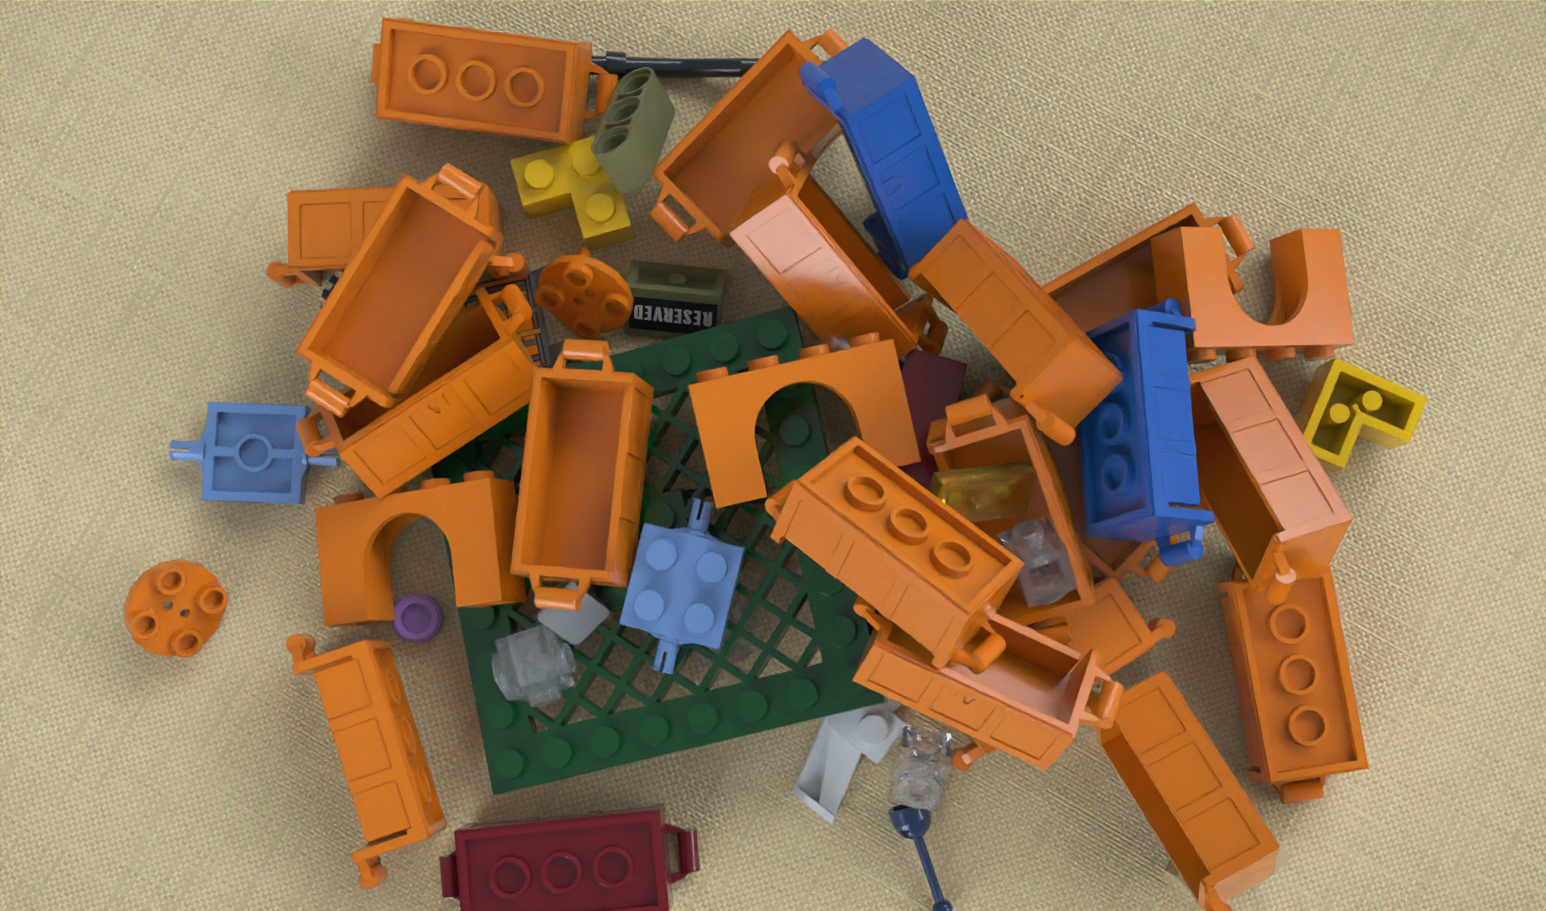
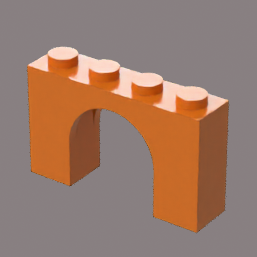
[1150,226,1354,364]
[688,332,921,508]
[315,470,526,627]

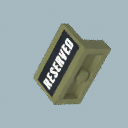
[624,260,727,339]

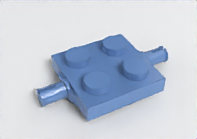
[169,402,341,505]
[619,498,746,674]

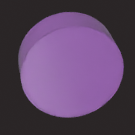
[392,594,444,643]

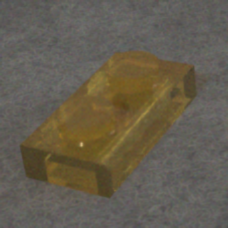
[930,460,1037,523]

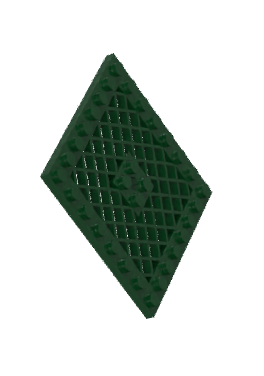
[431,306,888,795]

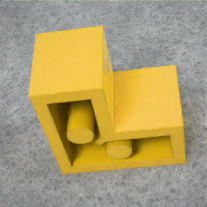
[510,136,635,251]
[1295,358,1428,474]

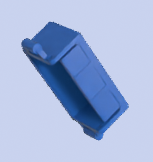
[799,37,969,280]
[1077,298,1215,567]

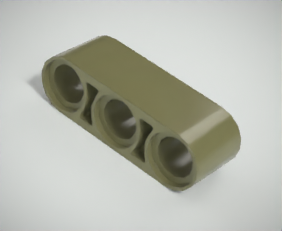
[591,67,675,193]

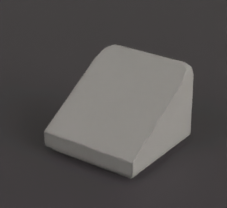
[537,581,610,645]

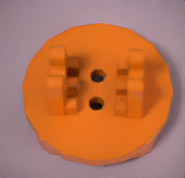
[535,246,634,339]
[124,559,228,658]

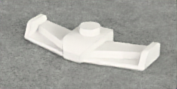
[792,697,907,824]

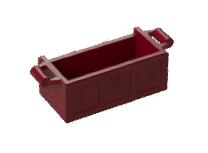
[439,803,700,911]

